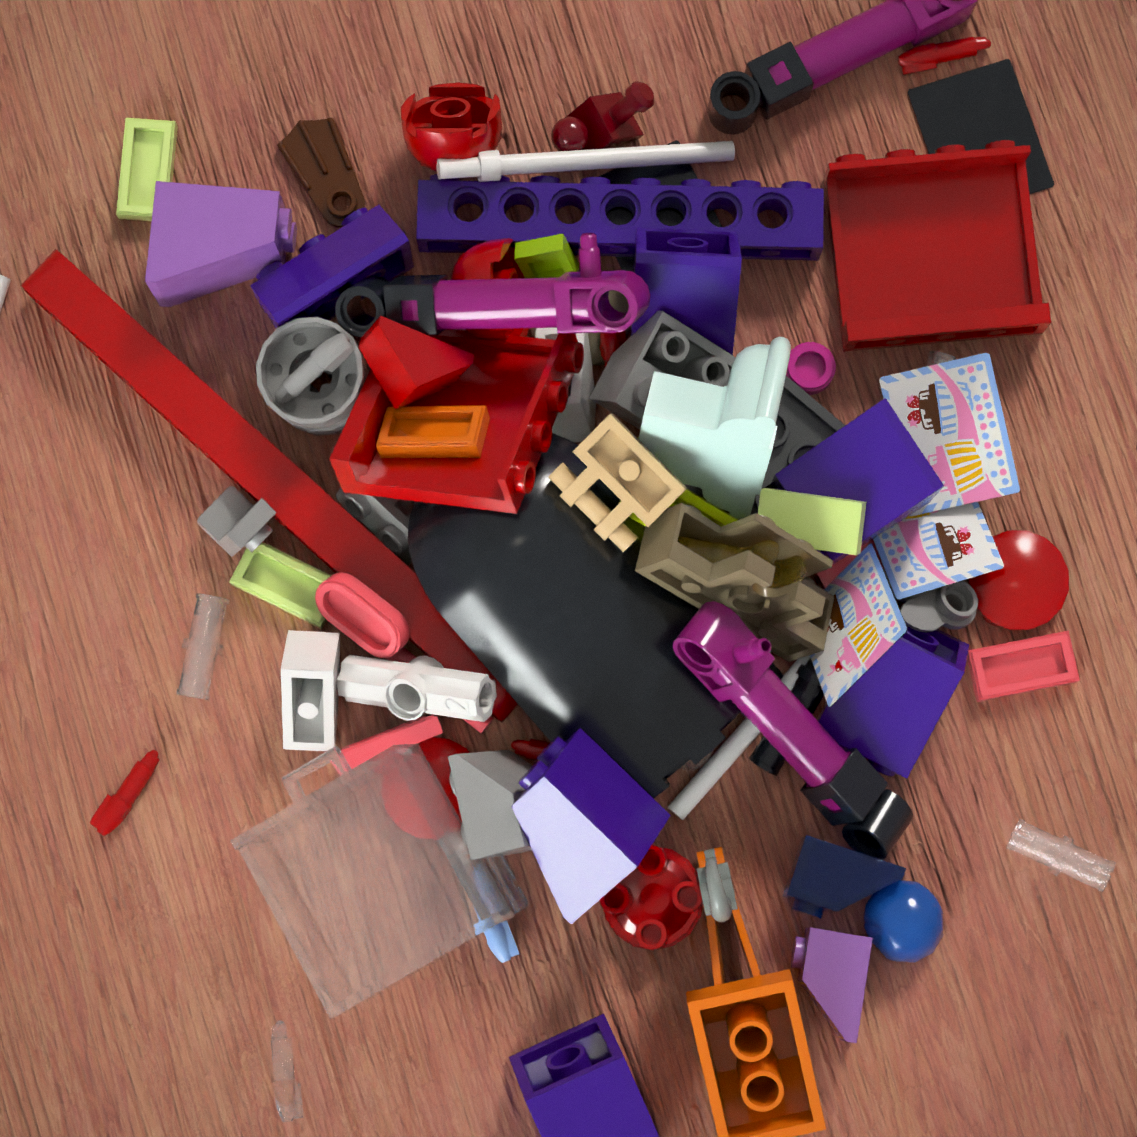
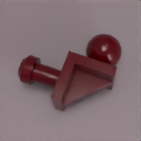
[551,81,655,151]

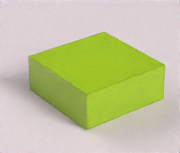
[515,234,579,278]

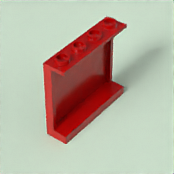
[824,140,1051,352]
[329,329,584,514]

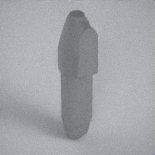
[275,332,354,403]

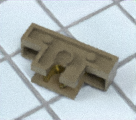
[635,503,835,662]

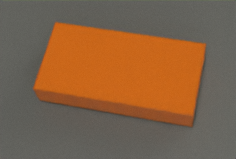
[376,406,490,458]

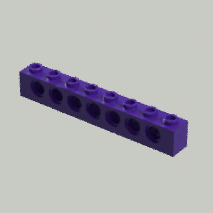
[416,174,824,261]

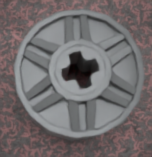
[256,317,371,436]

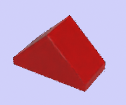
[358,316,474,410]

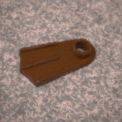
[277,118,365,228]

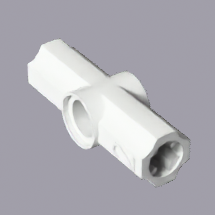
[337,655,497,722]

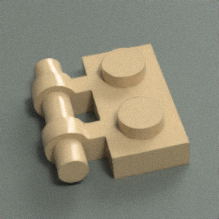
[548,413,687,552]

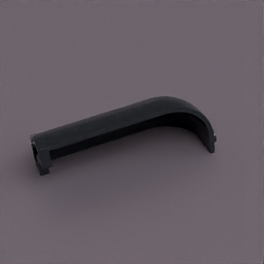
[408,433,784,799]

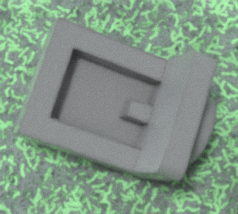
[197,486,277,557]

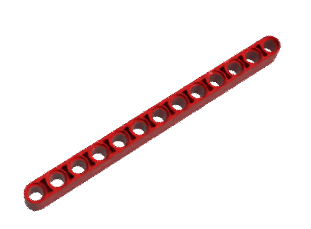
[20,249,518,723]

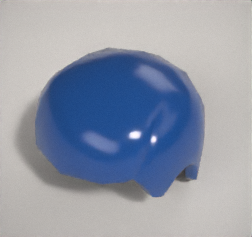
[864,879,943,962]

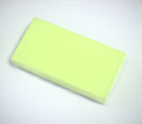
[116,118,178,221]
[758,488,867,555]
[229,542,332,629]

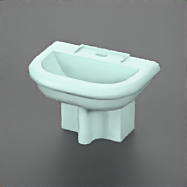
[639,337,791,520]

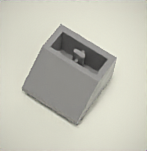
[589,311,736,429]
[448,750,532,860]

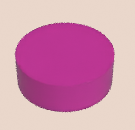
[786,342,836,395]

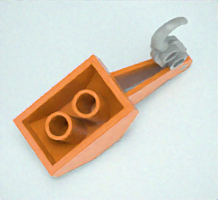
[685,846,826,1137]

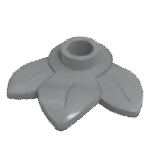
[883,569,978,632]

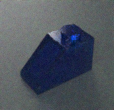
[783,835,906,919]

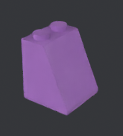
[145,181,297,307]

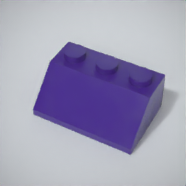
[250,205,414,329]

